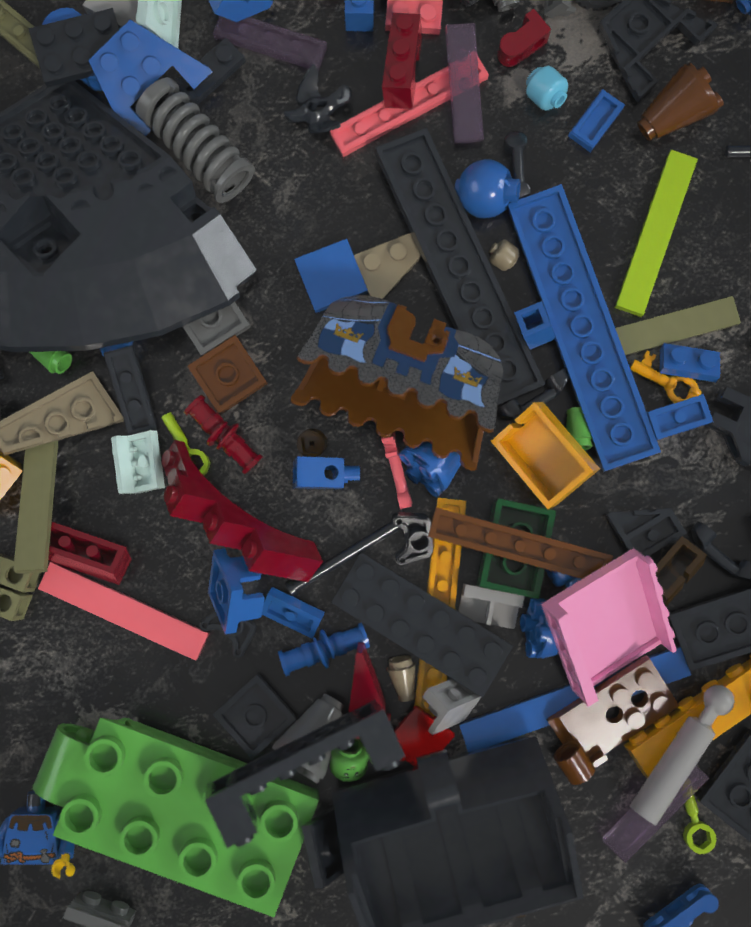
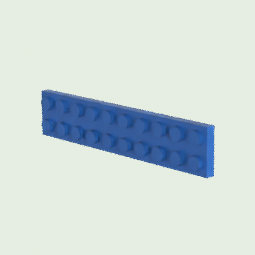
[507,184,661,472]

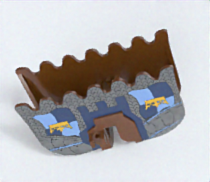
[290,295,503,471]

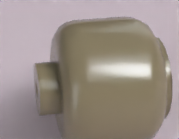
[489,239,519,271]

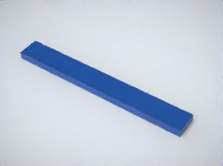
[458,646,691,752]

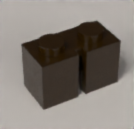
[655,536,707,606]

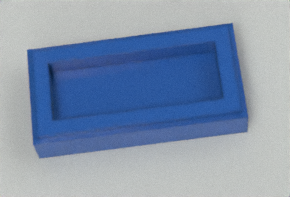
[568,89,625,152]

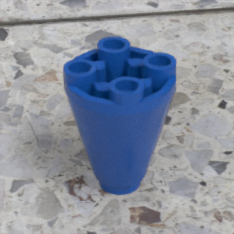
[398,441,461,497]
[520,598,559,658]

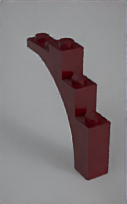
[162,440,323,582]

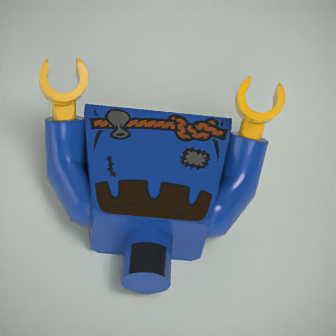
[0,791,75,879]

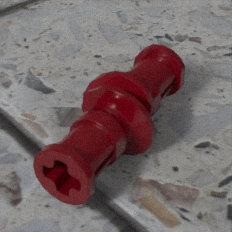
[183,395,263,475]

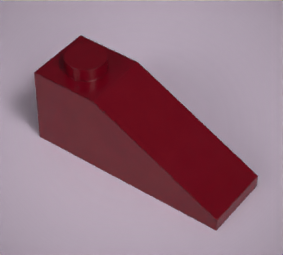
[349,642,391,739]

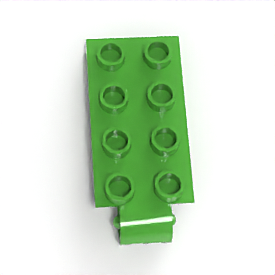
[33,718,319,917]

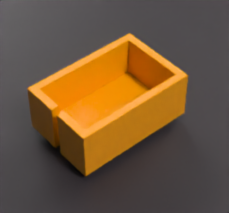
[491,402,600,509]

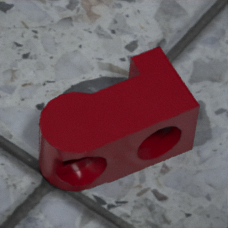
[498,9,551,67]

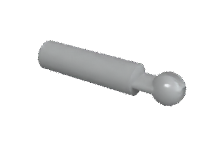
[630,685,734,826]

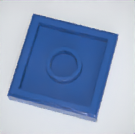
[294,239,368,313]

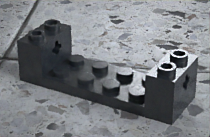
[205,700,405,848]

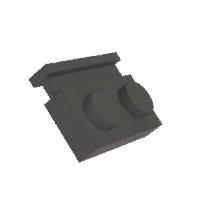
[63,891,136,927]

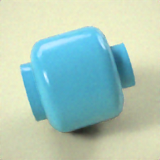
[526,66,568,111]

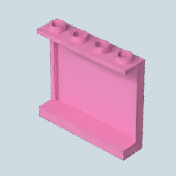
[541,548,676,707]

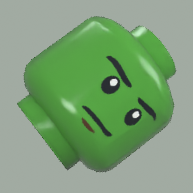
[329,739,368,782]

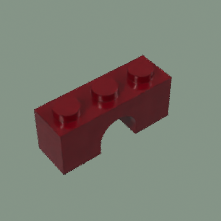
[382,13,422,109]

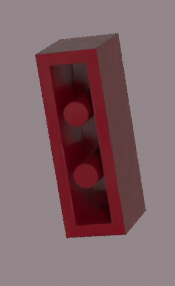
[48,522,132,585]

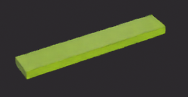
[614,150,698,317]

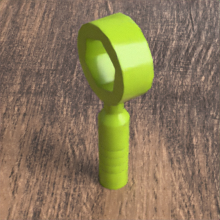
[161,412,210,476]
[680,777,716,854]

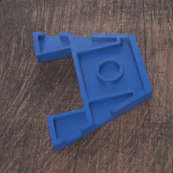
[88,19,212,136]

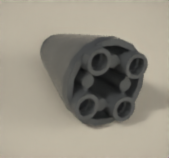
[272,694,344,783]

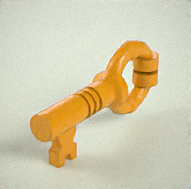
[630,350,701,403]

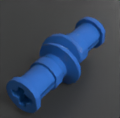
[278,622,370,677]

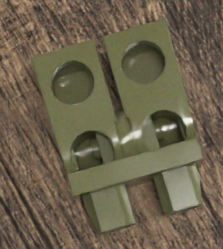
[0,553,42,621]

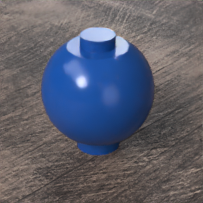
[455,159,520,218]

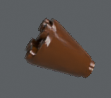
[637,62,724,141]

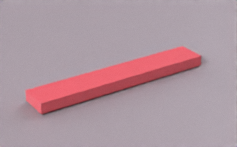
[329,51,489,157]
[38,562,210,661]

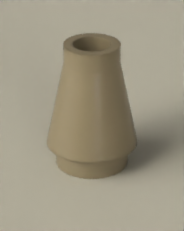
[386,655,416,702]

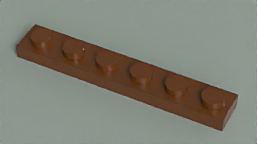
[428,507,613,579]

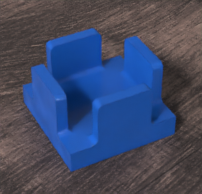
[208,548,265,634]

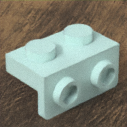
[111,430,165,494]

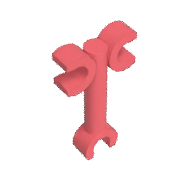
[381,432,413,509]

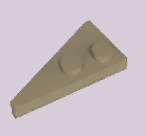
[354,233,422,299]

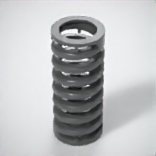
[136,77,255,203]

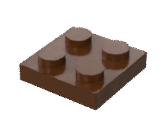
[187,335,268,415]

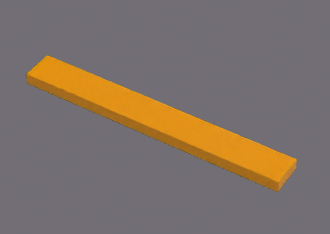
[414,498,466,717]

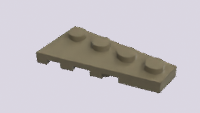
[0,371,124,456]

